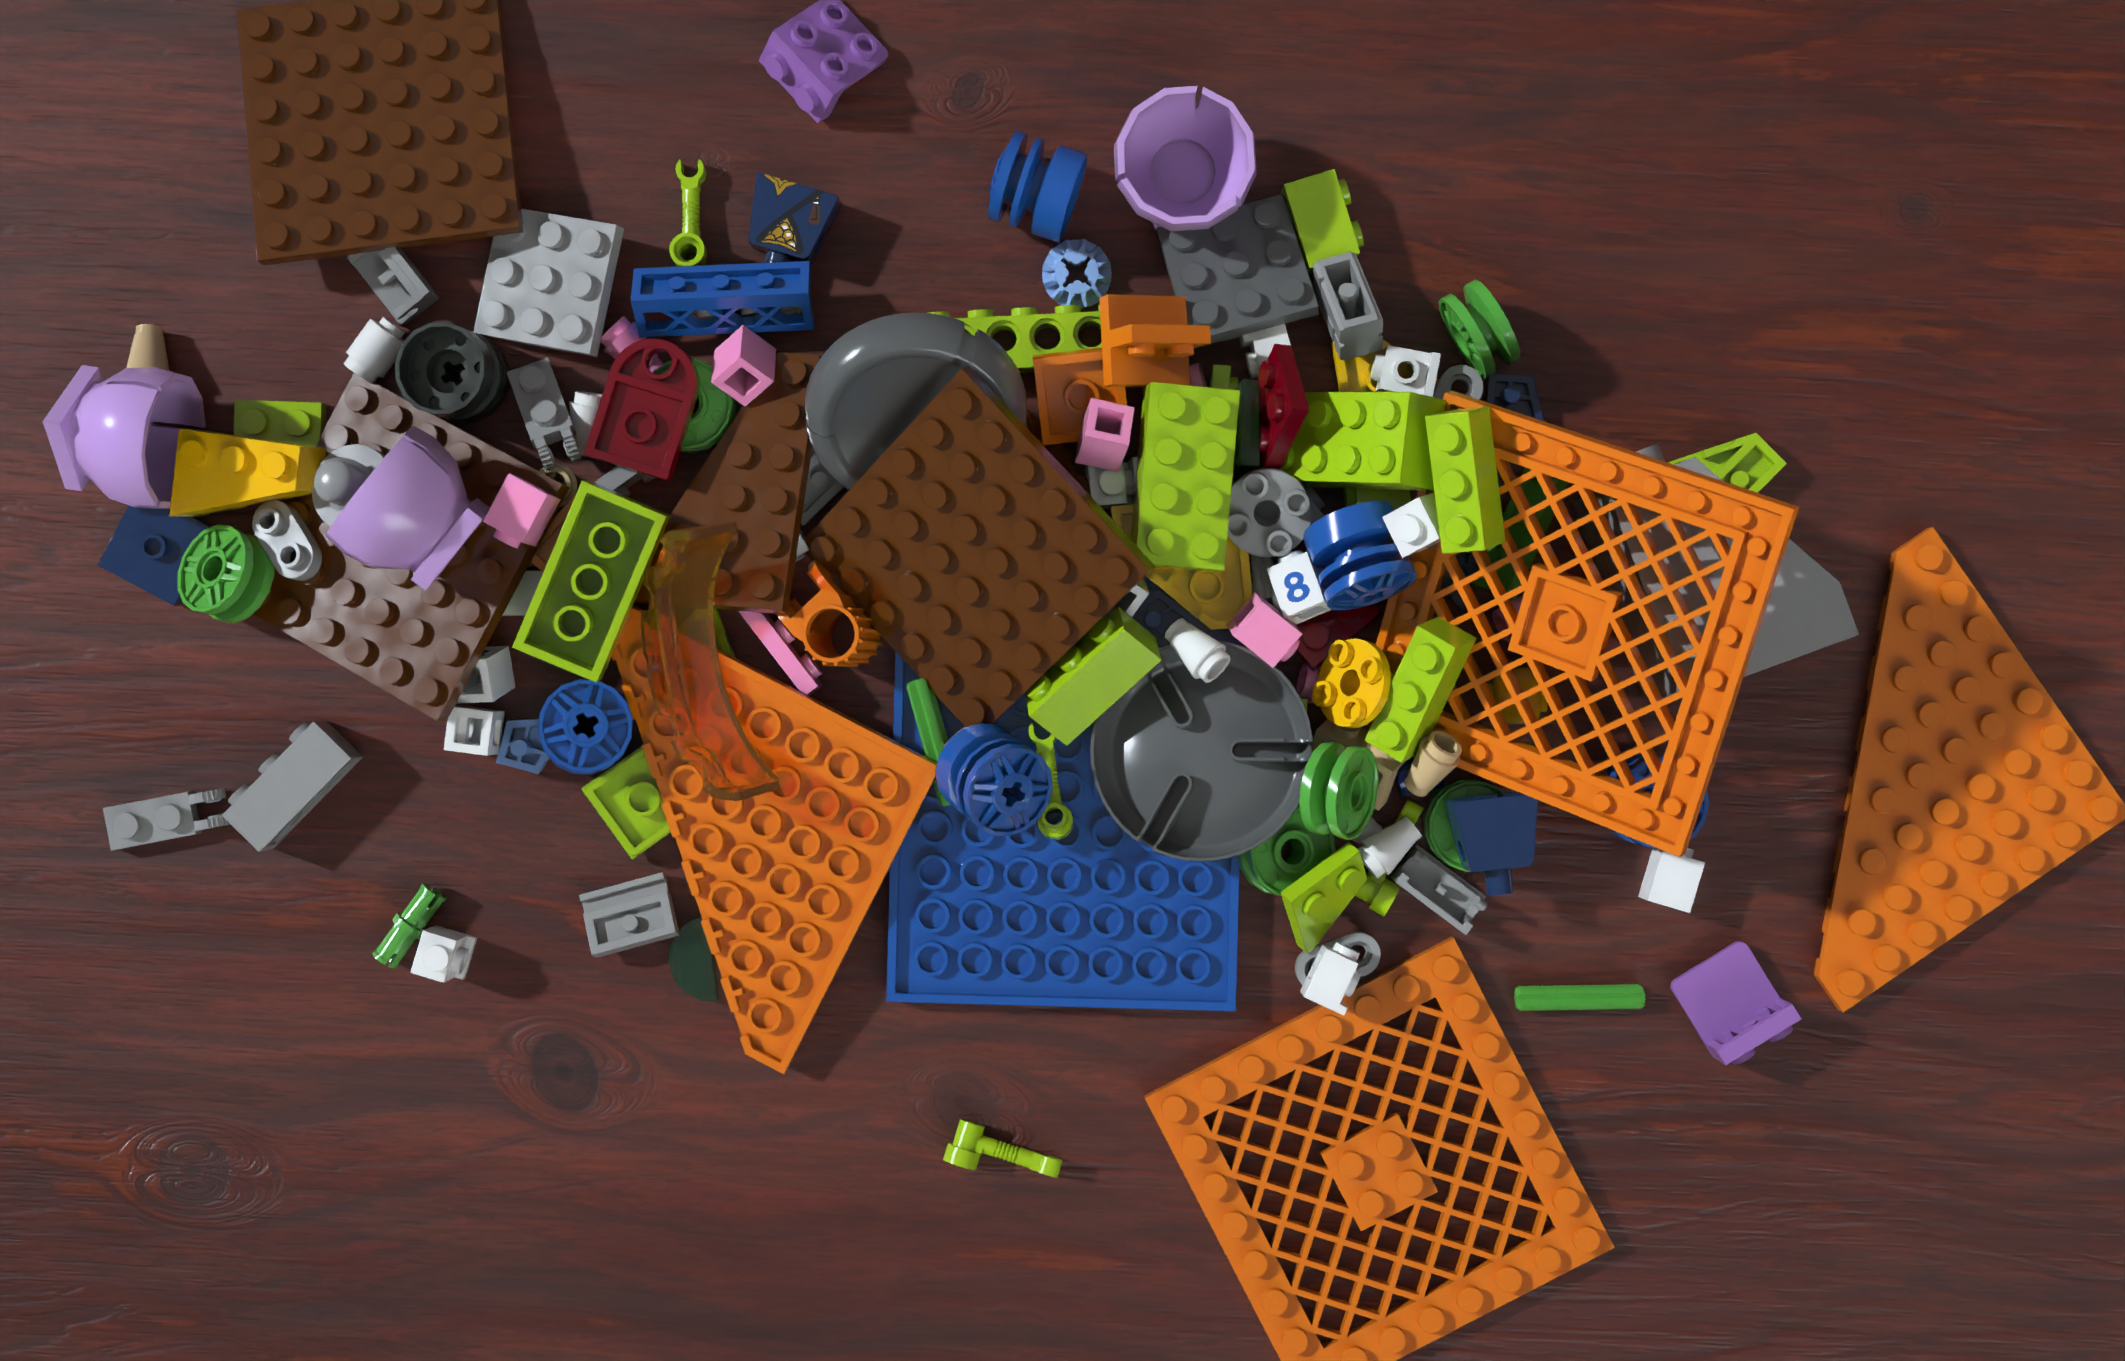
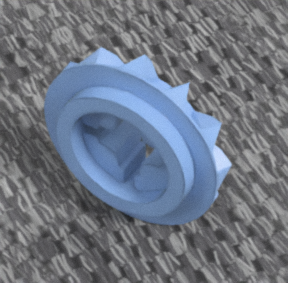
[1042,239,1112,309]

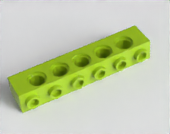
[929,305,1102,373]

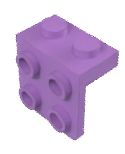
[758,0,888,124]
[1670,941,1801,1065]

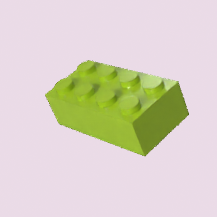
[1131,382,1240,572]
[1280,392,1446,491]
[512,480,671,683]

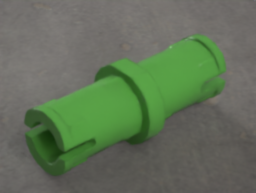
[372,882,446,969]

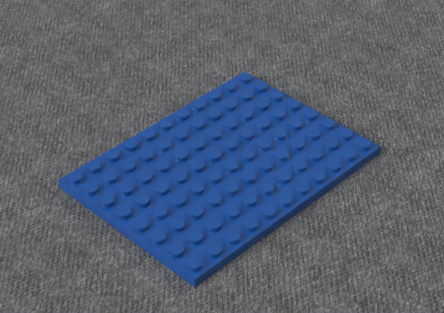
[886,577,1245,1011]

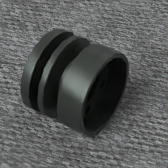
[395,322,509,423]

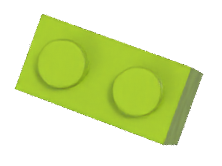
[1281,169,1364,275]

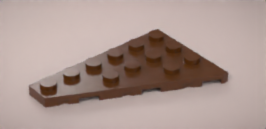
[635,352,822,615]

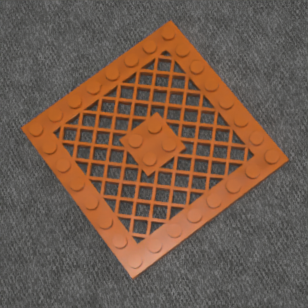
[1366,391,1799,857]
[1144,937,1615,1361]

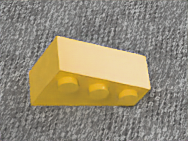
[169,429,326,517]

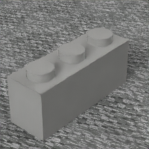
[222,721,363,852]

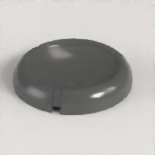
[805,312,1027,490]
[1090,640,1313,862]

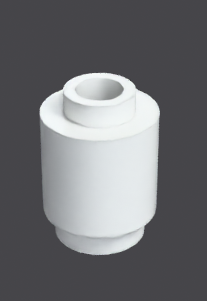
[343,317,405,384]

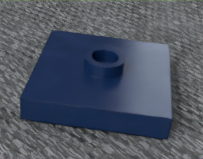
[97,505,212,606]

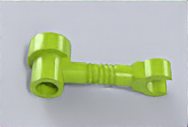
[669,159,707,267]
[1028,723,1073,840]
[1355,799,1424,917]
[943,1119,1063,1178]

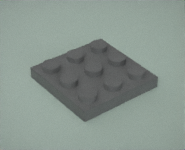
[1156,194,1319,345]

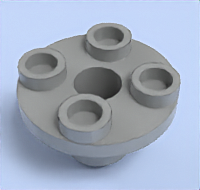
[312,444,386,526]
[1228,468,1312,557]

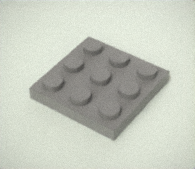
[473,209,624,357]

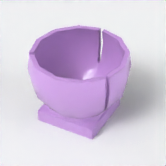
[1114,85,1257,231]
[42,365,206,509]
[326,425,490,591]

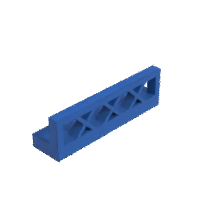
[631,261,815,337]

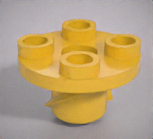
[1312,639,1394,728]

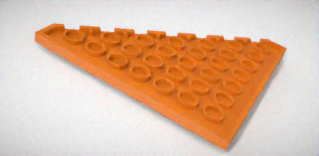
[1814,527,2125,1013]
[612,605,937,1074]

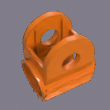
[776,559,883,667]

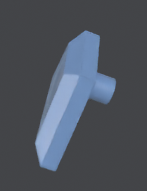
[496,719,550,774]

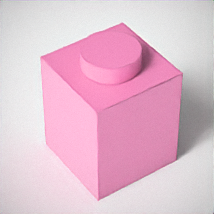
[711,325,777,406]
[1075,398,1135,472]
[483,474,561,549]
[1227,592,1302,668]

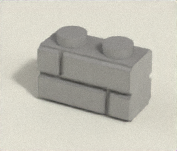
[1313,252,1383,361]

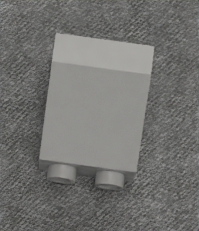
[1571,443,1859,699]

